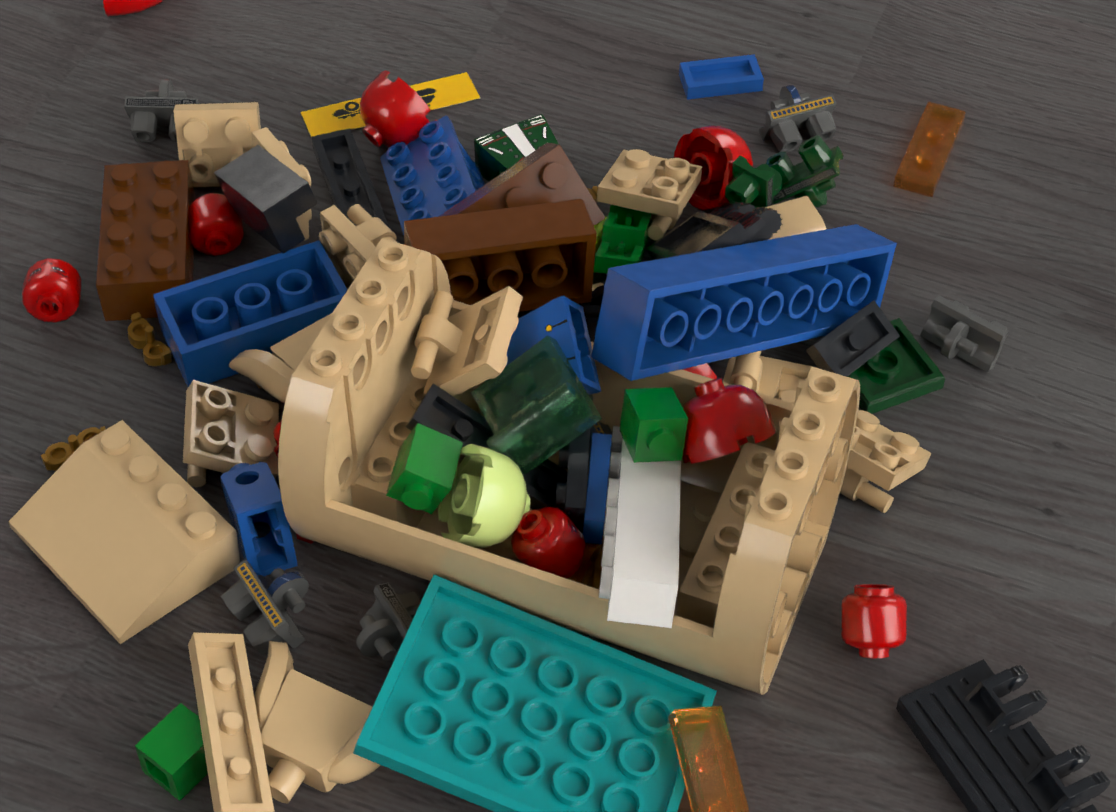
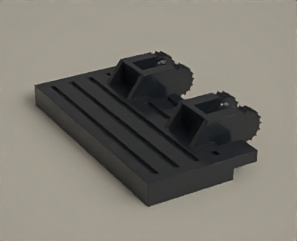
[646,201,783,260]
[896,659,1111,812]

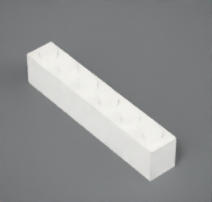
[599,426,681,628]

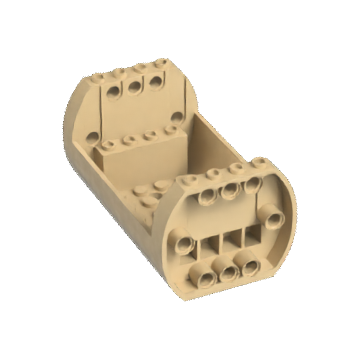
[278,238,860,695]

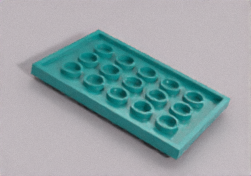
[353,574,717,812]

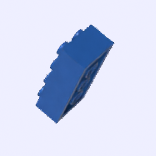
[153,240,347,387]

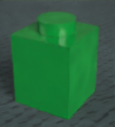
[619,387,688,463]
[386,423,463,514]
[135,703,208,801]

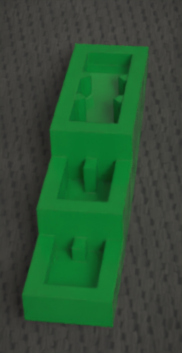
[594,204,653,274]

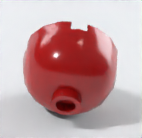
[360,70,437,148]
[674,126,753,210]
[682,378,777,464]

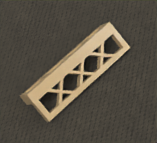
[188,632,275,812]

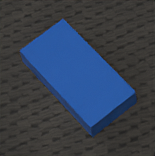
[679,54,764,100]
[583,433,612,544]

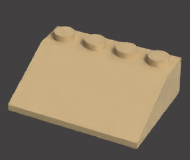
[8,420,240,644]

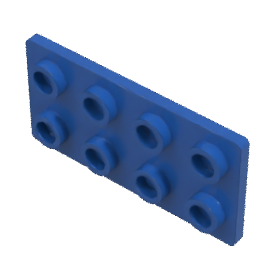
[380,116,485,235]

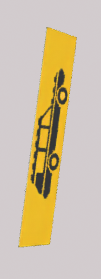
[300,72,480,137]

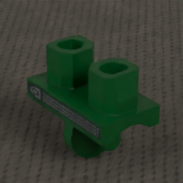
[766,135,844,208]
[725,155,782,208]

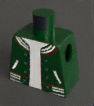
[474,114,558,182]

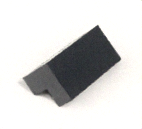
[214,145,318,254]

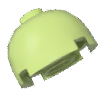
[438,444,530,548]

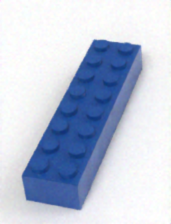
[591,224,897,381]

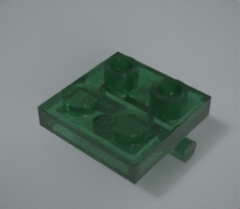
[471,335,602,475]

